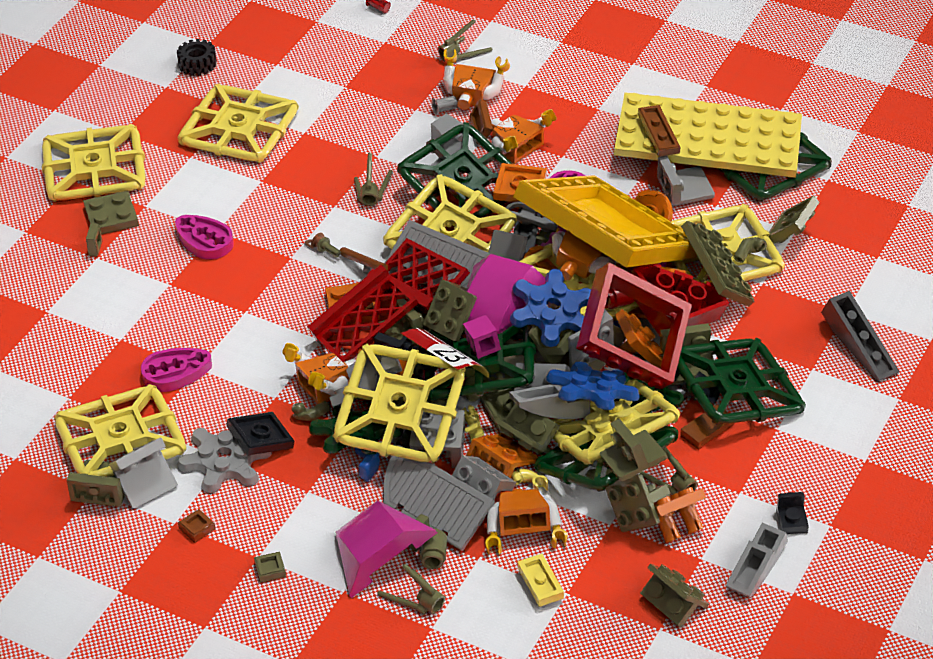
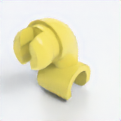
[462,405,484,442]
[511,469,548,491]

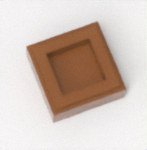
[178,509,216,543]

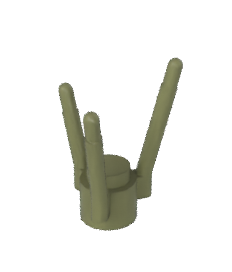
[438,19,493,61]
[354,152,393,206]
[640,447,698,495]
[377,564,446,615]

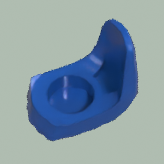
[355,448,380,482]

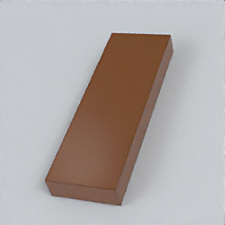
[638,105,681,157]

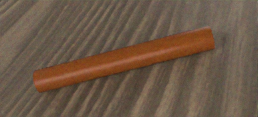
[340,247,388,270]

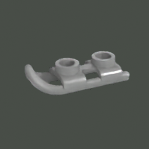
[506,201,557,232]

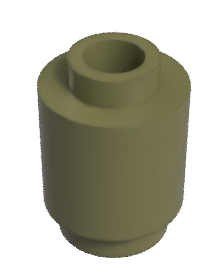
[419,528,447,569]

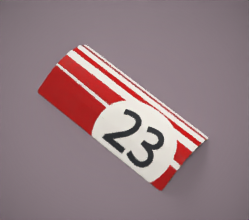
[401,328,489,377]

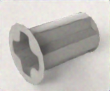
[431,96,458,115]

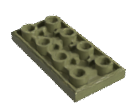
[681,221,755,307]

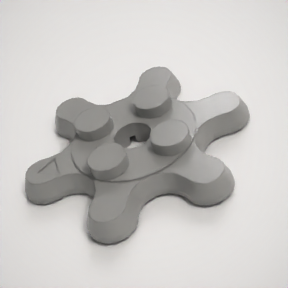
[177,428,272,493]

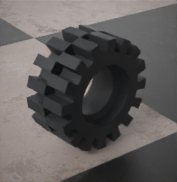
[177,39,217,76]

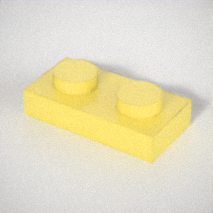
[518,554,564,607]

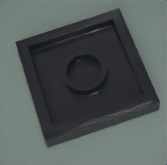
[226,412,295,456]

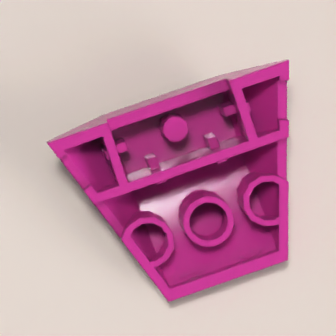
[466,254,546,334]
[335,500,437,598]

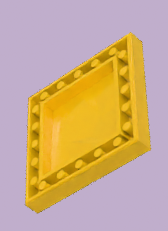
[513,175,697,267]

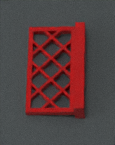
[367,238,470,315]
[307,265,419,362]

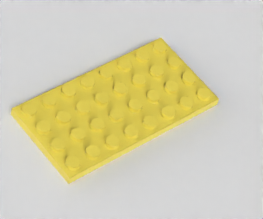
[614,92,802,178]

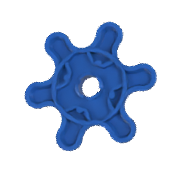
[510,269,591,347]
[546,361,639,410]

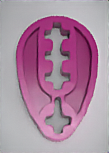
[175,215,234,259]
[141,348,212,392]

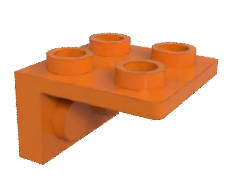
[466,433,538,478]

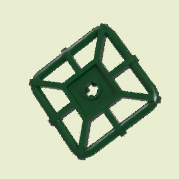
[397,122,512,227]
[718,132,832,202]
[424,324,536,401]
[677,337,806,425]
[535,425,678,492]

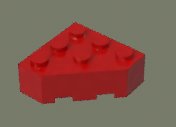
[631,263,730,336]

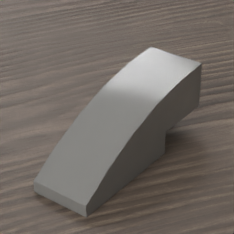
[510,384,590,419]
[725,522,788,598]

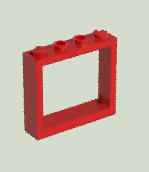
[576,263,692,390]

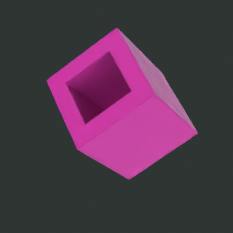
[463,315,501,359]

